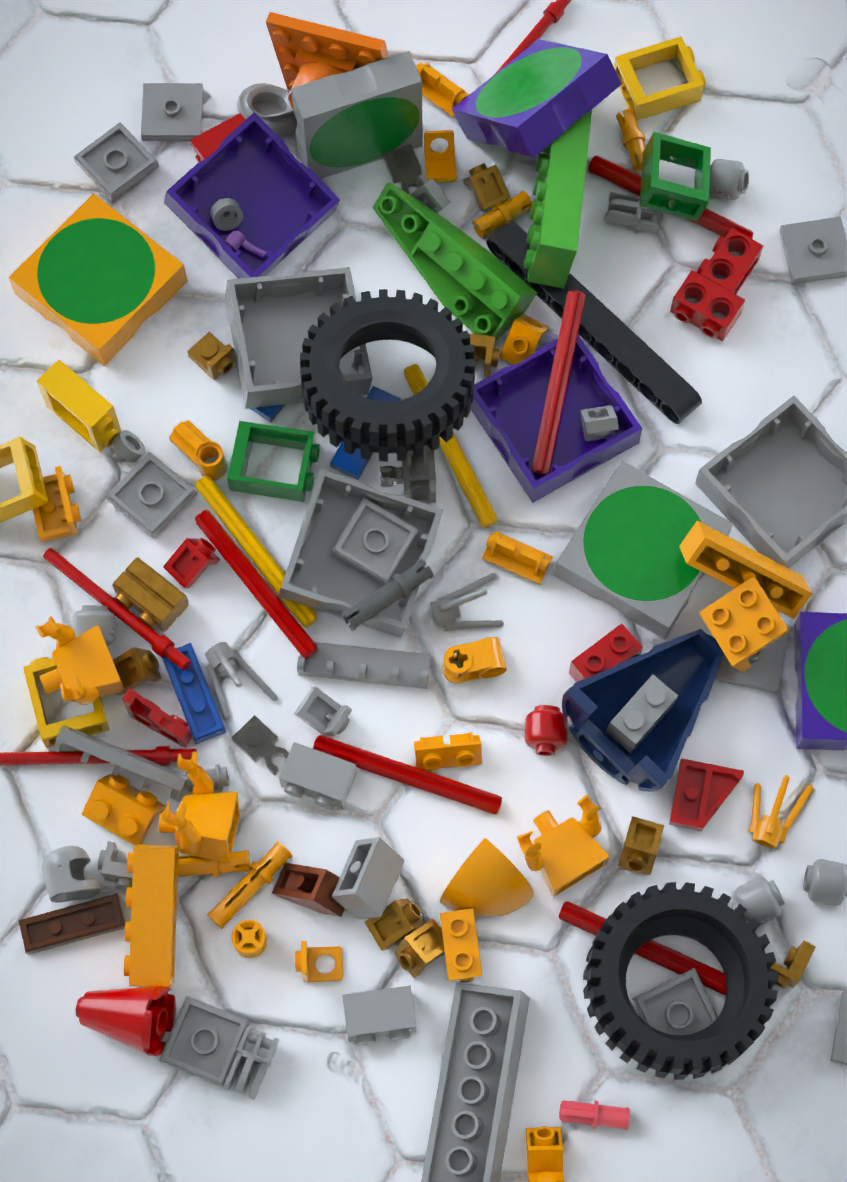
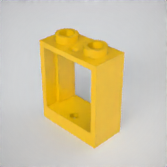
[614,36,706,121]
[37,360,121,453]
[0,437,49,523]
[23,657,110,748]

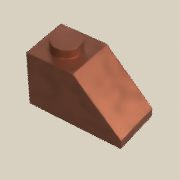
[272,863,345,917]

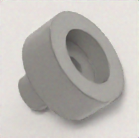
[210,198,243,231]
[112,430,145,463]

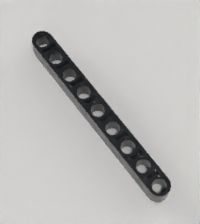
[486,221,702,424]

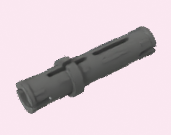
[341,559,434,631]

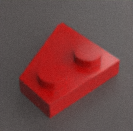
[122,688,192,748]
[669,758,744,831]

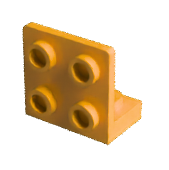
[699,577,788,673]

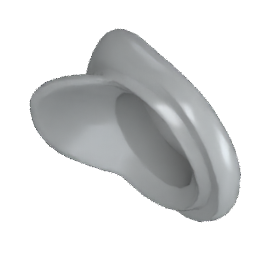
[237,83,297,137]

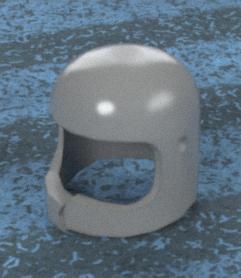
[42,845,102,903]

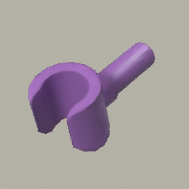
[224,231,266,258]

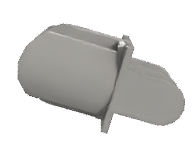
[604,192,663,234]
[222,1026,280,1100]

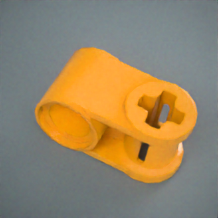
[442,637,507,684]

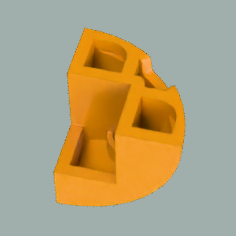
[440,838,534,918]

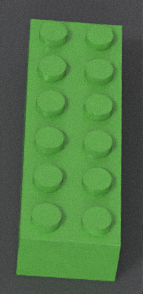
[524,110,592,289]

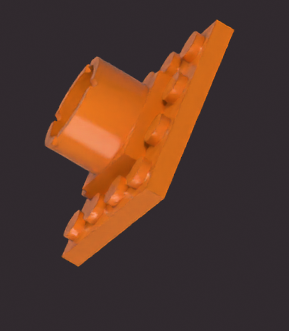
[266,12,389,109]

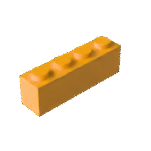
[679,520,812,619]
[123,844,179,987]

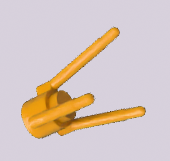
[748,775,813,849]

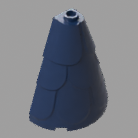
[562,629,724,792]

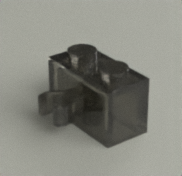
[380,445,436,505]

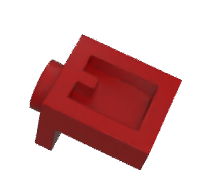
[163,538,220,589]

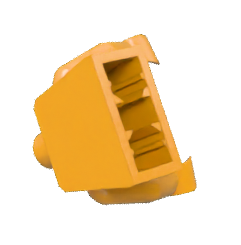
[35,616,124,705]
[158,752,241,863]
[517,794,609,897]

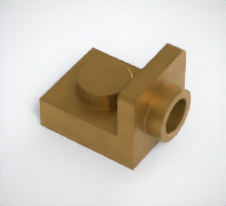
[463,163,511,211]
[187,331,236,380]
[469,333,500,377]
[113,647,161,695]
[618,816,664,875]
[364,898,424,951]
[394,918,445,978]
[770,940,816,989]

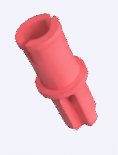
[559,1100,630,1130]

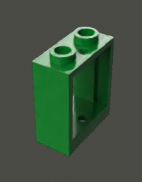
[640,132,711,221]
[227,421,320,502]

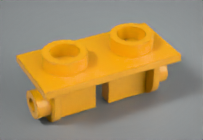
[416,62,470,118]
[482,531,553,585]
[414,732,482,770]
[440,908,483,982]

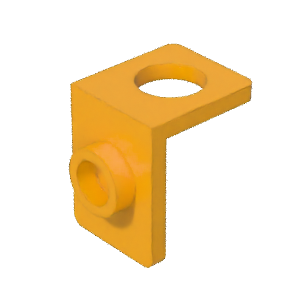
[424,130,457,182]
[499,314,550,365]
[295,941,343,982]

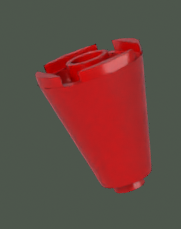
[75,986,176,1056]

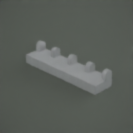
[297,642,431,689]
[52,725,186,801]

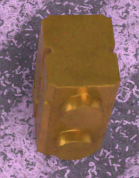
[112,557,189,632]

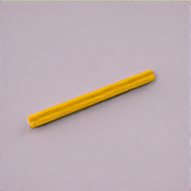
[404,364,497,528]
[195,475,318,628]

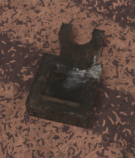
[383,144,424,195]
[231,715,289,776]

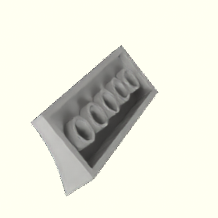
[421,982,530,1182]

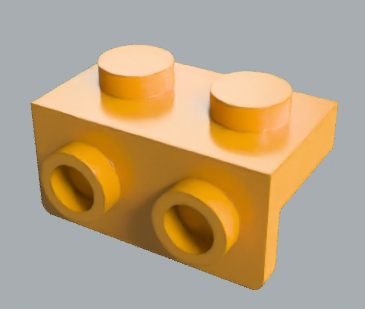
[33,466,82,543]
[81,774,165,846]

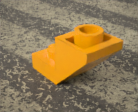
[526,1126,564,1182]

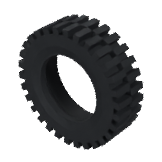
[300,289,475,462]
[583,882,778,1080]

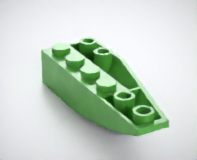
[372,182,537,341]

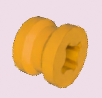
[231,920,267,958]

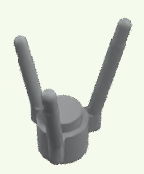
[430,573,504,631]
[205,642,278,720]

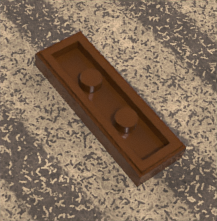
[18,893,126,955]

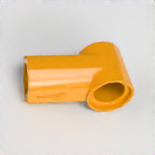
[169,420,227,480]

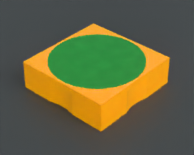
[8,193,188,366]

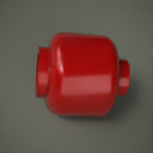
[524,705,568,756]

